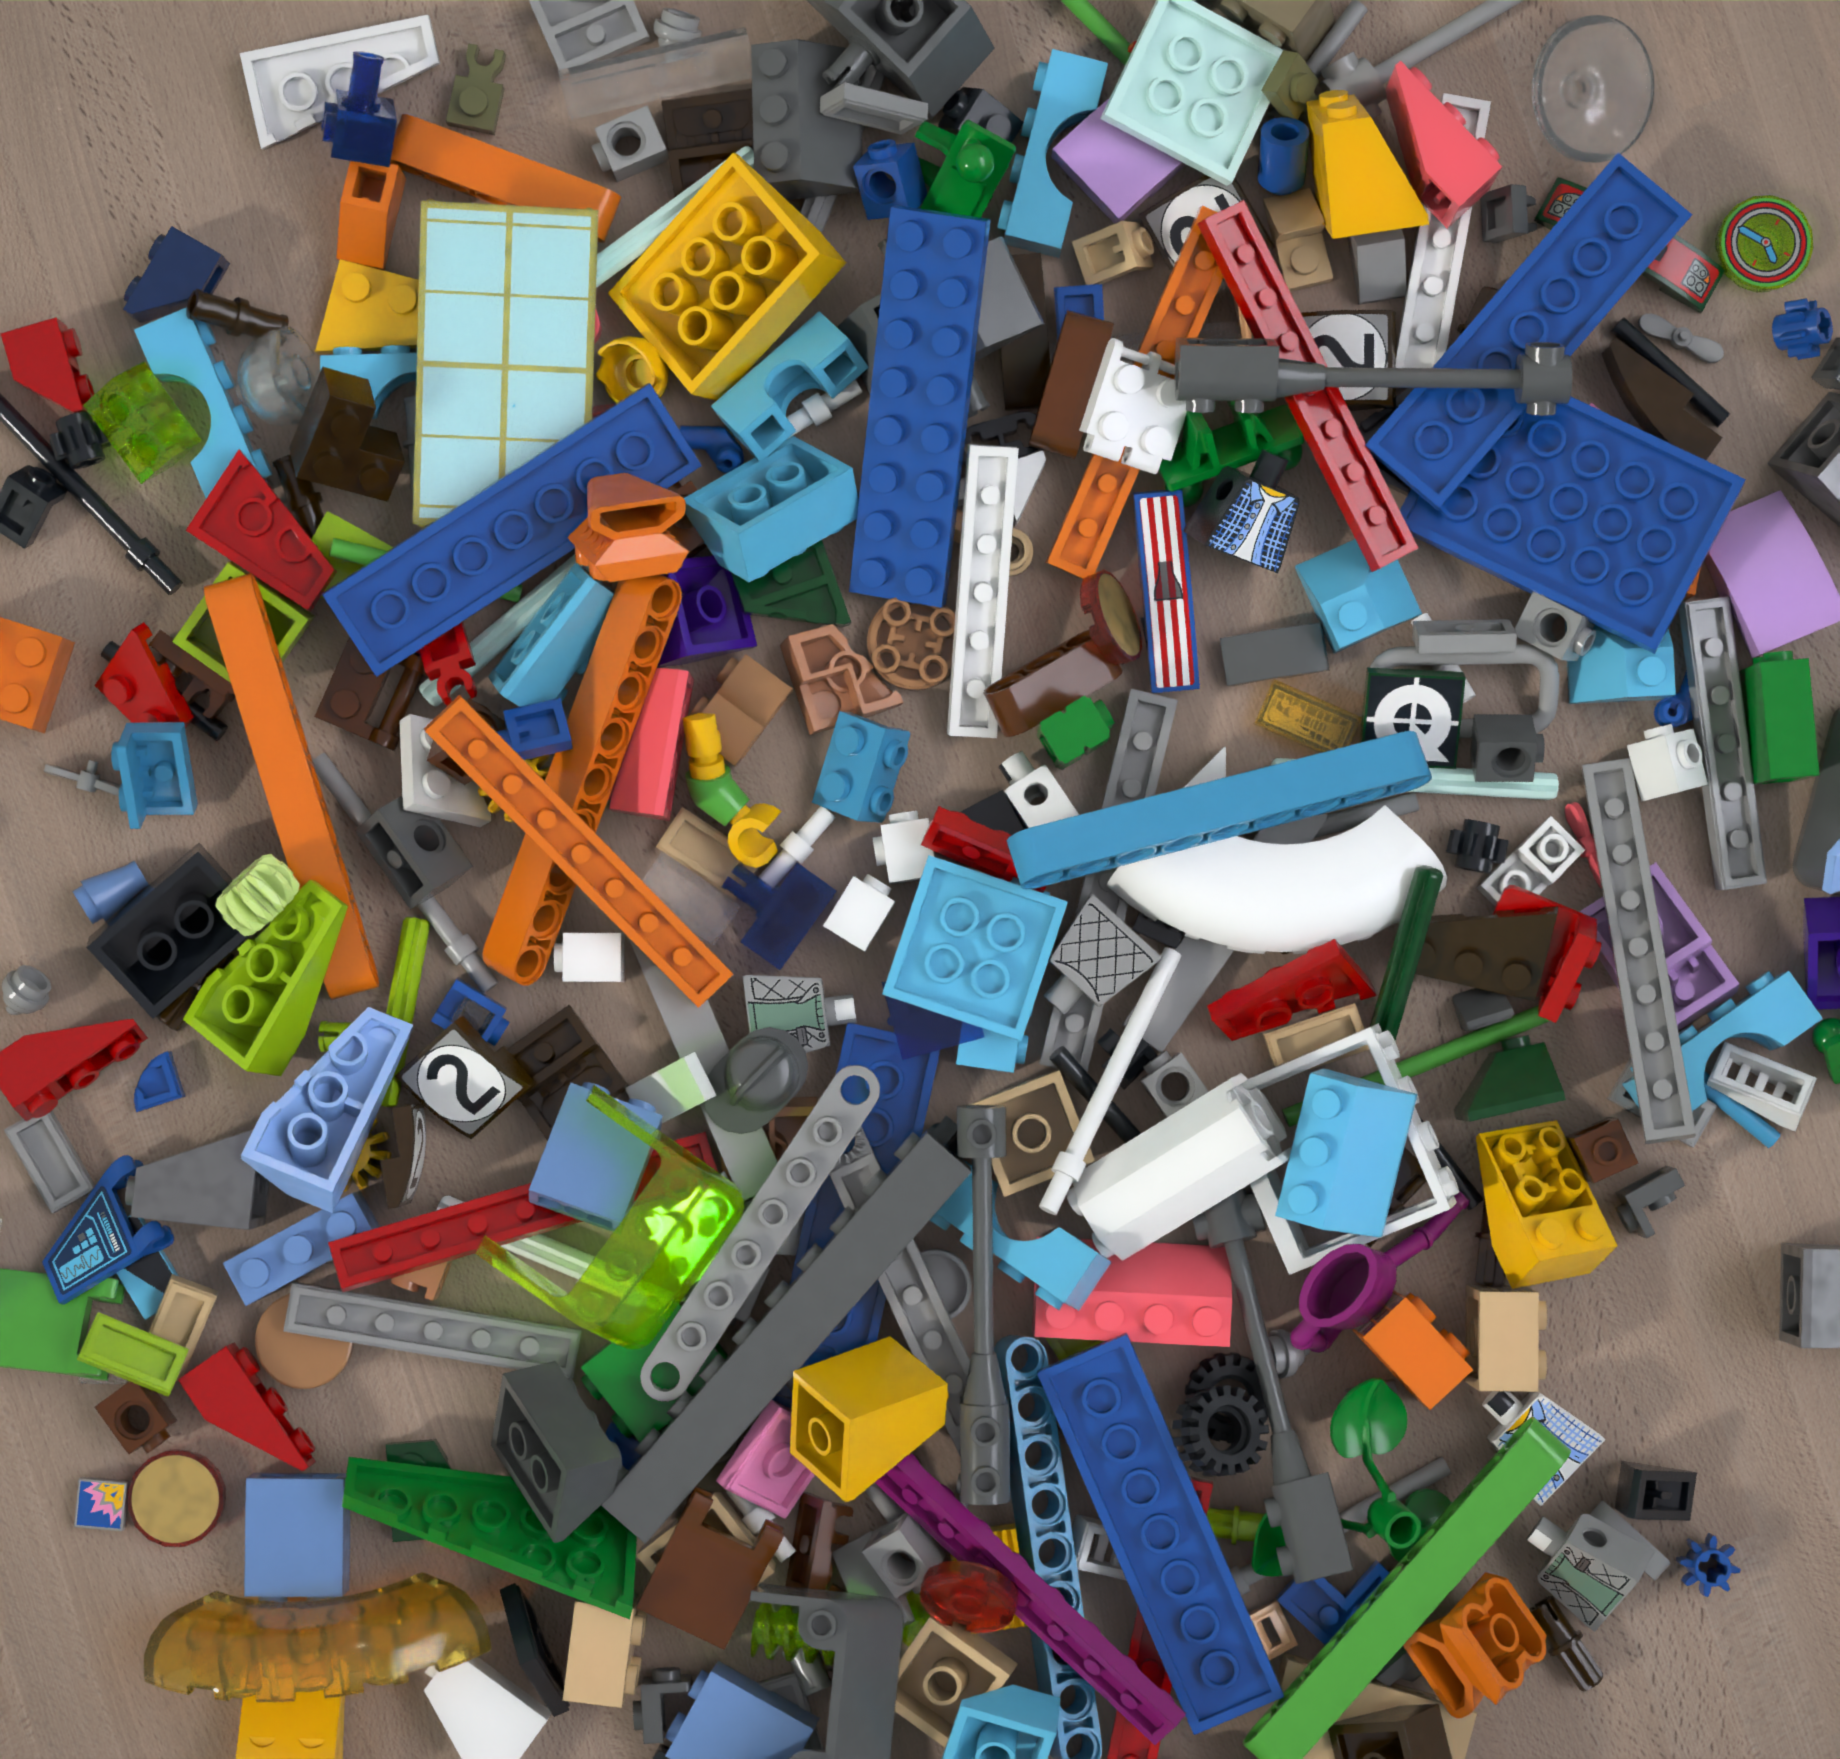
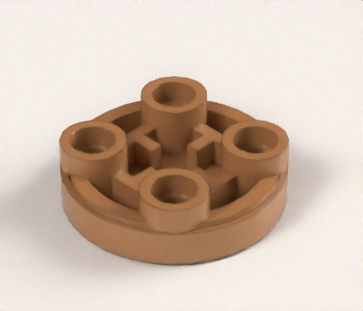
[867,597,955,691]
[255,1294,354,1389]

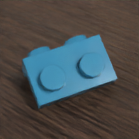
[812,711,910,823]
[111,722,198,829]

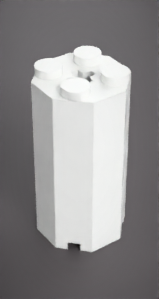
[1066,1073,1291,1261]

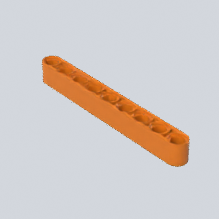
[204,573,380,1000]
[482,575,682,986]

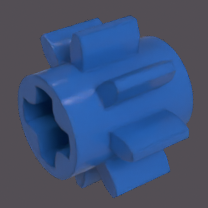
[1772,298,1833,360]
[1676,1533,1741,1597]

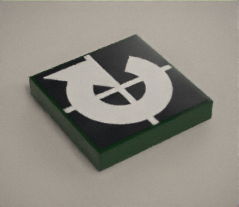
[1359,667,1466,769]

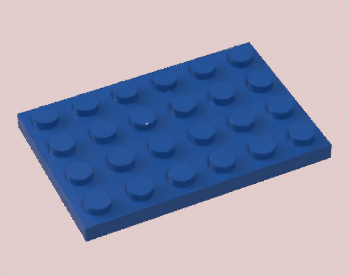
[1400,396,1746,654]

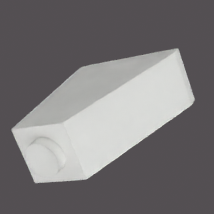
[424,1643,551,1759]

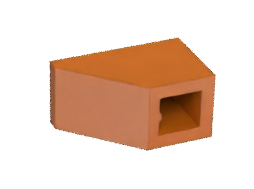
[336,155,406,271]

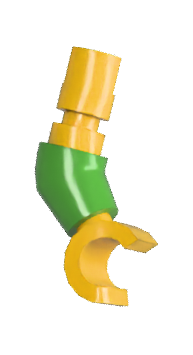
[682,713,782,868]

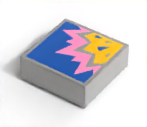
[74,1476,130,1531]

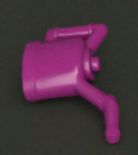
[1290,1191,1471,1353]

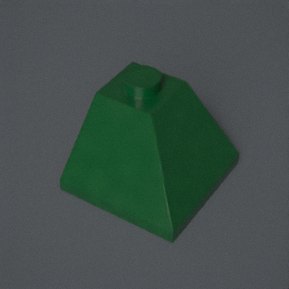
[1454,1035,1566,1122]

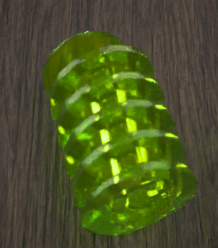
[751,1602,835,1666]

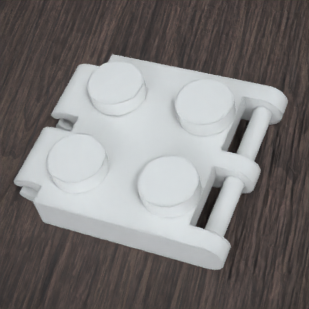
[1079,338,1187,474]

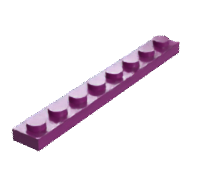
[875,1453,1186,1745]

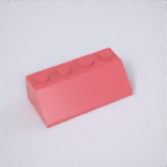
[1032,1236,1232,1347]

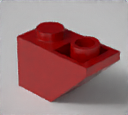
[0,317,96,417]

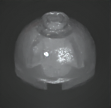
[235,327,320,426]

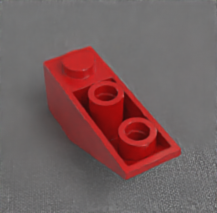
[0,1018,148,1122]
[178,1342,316,1471]

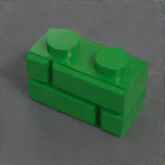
[1037,695,1115,770]

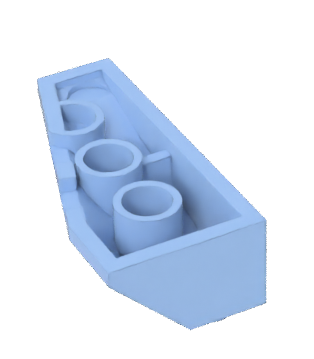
[241,1007,413,1213]

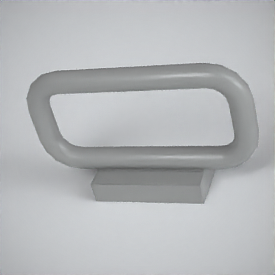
[1369,619,1559,738]

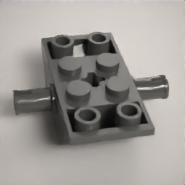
[806,0,995,120]
[837,237,1045,418]

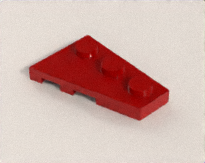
[186,449,337,612]
[1207,939,1377,1041]

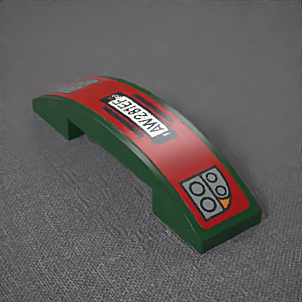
[1534,177,1725,313]

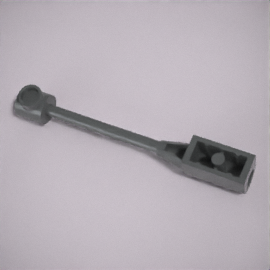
[1175,338,1572,416]
[957,1105,1010,1505]
[1192,1189,1354,1584]

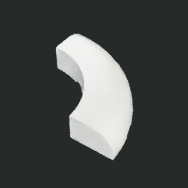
[1106,805,1447,954]

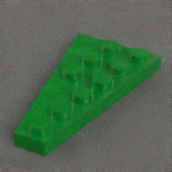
[342,1457,637,1620]

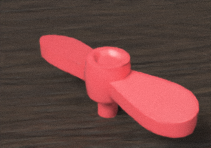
[1565,802,1602,889]

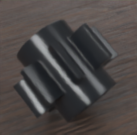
[49,411,112,469]
[1446,819,1509,874]

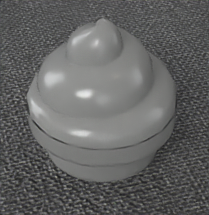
[653,8,702,60]
[2,965,51,1015]
[1268,1329,1310,1378]

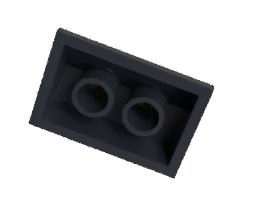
[86,843,250,1019]

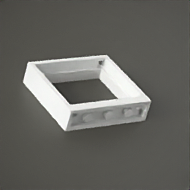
[1241,1023,1459,1275]

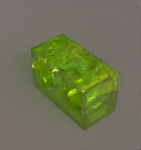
[83,361,202,484]

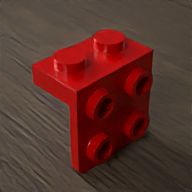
[1492,885,1602,1023]

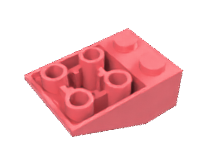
[1385,61,1502,229]

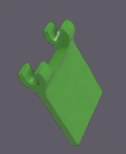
[0,1268,125,1381]

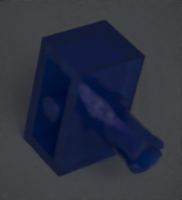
[321,51,397,167]
[721,862,837,970]

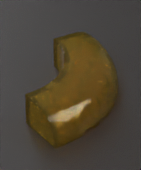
[143,1572,492,1702]

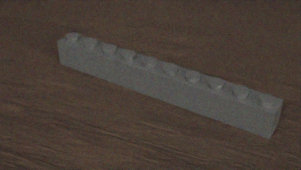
[601,1129,972,1544]

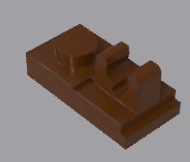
[149,630,235,720]
[785,1492,854,1590]

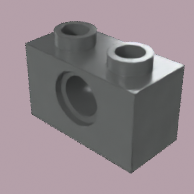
[355,796,473,910]

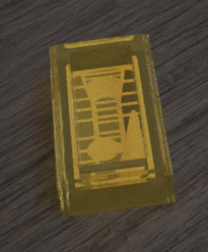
[1254,679,1362,753]

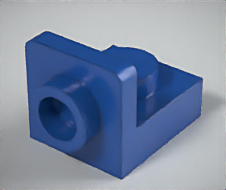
[497,698,573,760]

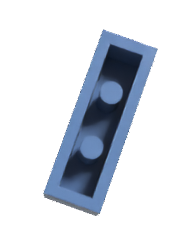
[223,1190,380,1306]

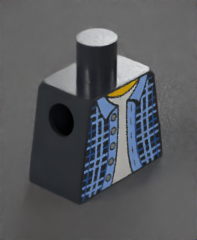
[1184,449,1300,573]

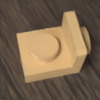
[1072,221,1154,285]

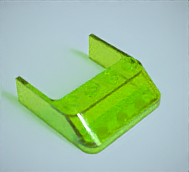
[475,1085,744,1350]

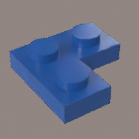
[1275,1560,1390,1645]

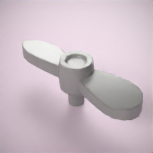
[1638,313,1724,363]
[44,760,121,796]

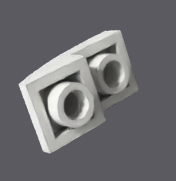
[1477,816,1585,906]

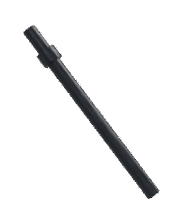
[0,393,183,595]

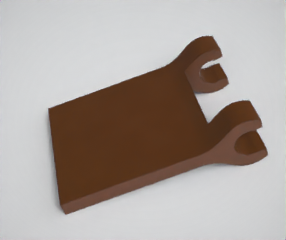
[636,1486,784,1650]

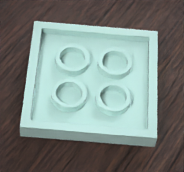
[1100,0,1283,186]

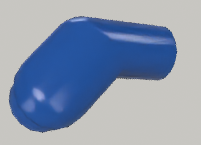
[680,425,744,474]
[1654,670,1693,728]

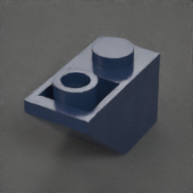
[123,226,230,323]

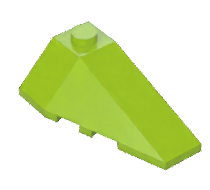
[183,880,348,1076]

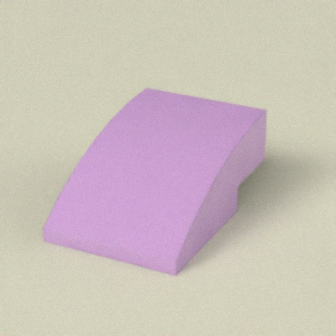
[1051,98,1186,224]
[1704,490,1840,658]
[1580,862,1739,1031]

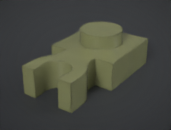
[446,43,506,135]
[1261,50,1319,129]

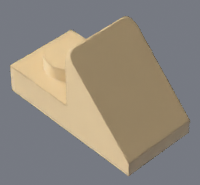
[1263,188,1333,292]

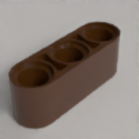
[1028,310,1114,459]
[983,627,1123,737]

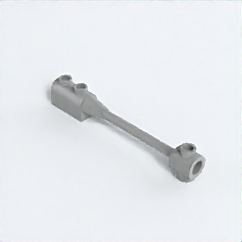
[1320,0,1524,119]

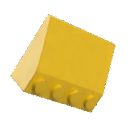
[608,153,847,401]

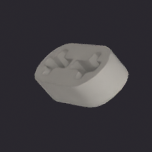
[1589,1500,1671,1581]

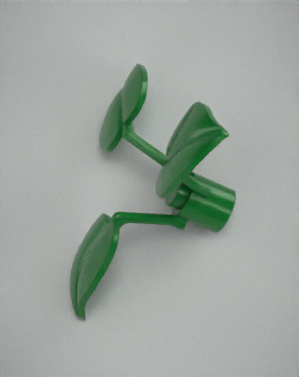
[1251,1378,1452,1577]

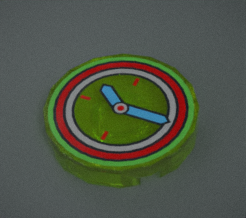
[1715,195,1814,293]

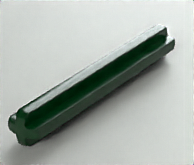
[1370,865,1443,1040]

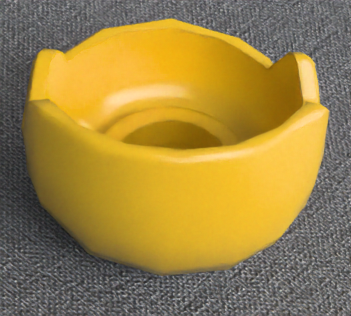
[596,336,669,403]

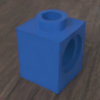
[853,139,927,220]

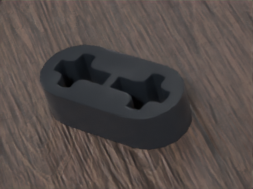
[963,412,1041,466]

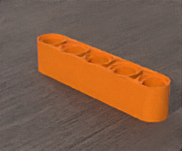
[385,114,622,243]

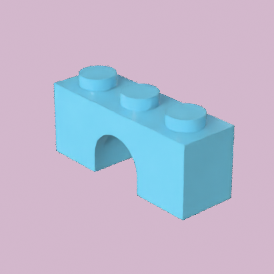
[711,311,869,463]

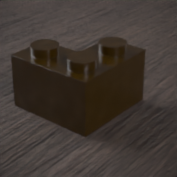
[289,366,405,502]

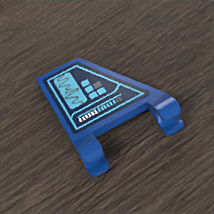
[42,1155,174,1305]

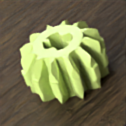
[216,854,300,936]

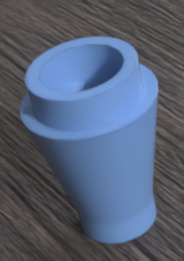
[72,861,149,924]

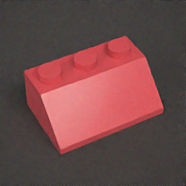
[608,668,694,821]

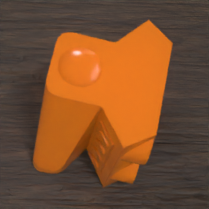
[567,473,689,582]
[1403,1572,1547,1719]

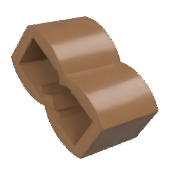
[689,654,793,767]

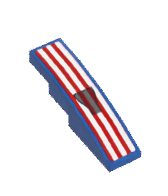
[1133,489,1200,693]

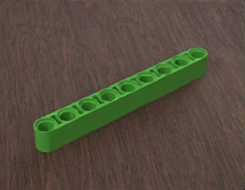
[1243,1417,1571,1759]

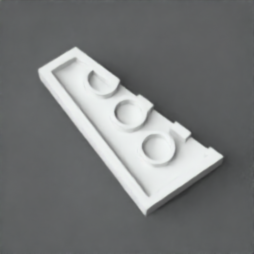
[240,15,440,150]

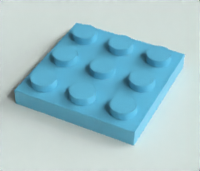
[882,855,1068,1041]

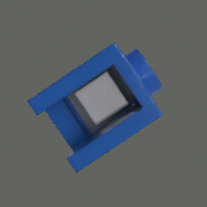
[431,977,510,1046]

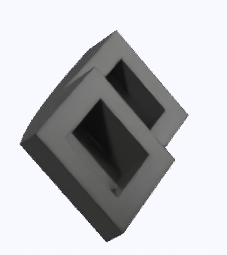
[1220,623,1330,686]

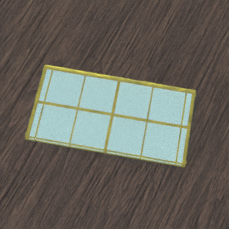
[412,199,599,527]

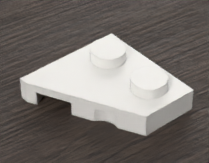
[399,714,491,827]

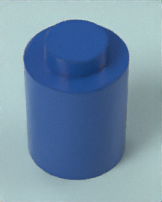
[1257,117,1309,195]

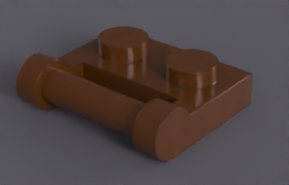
[314,637,427,751]

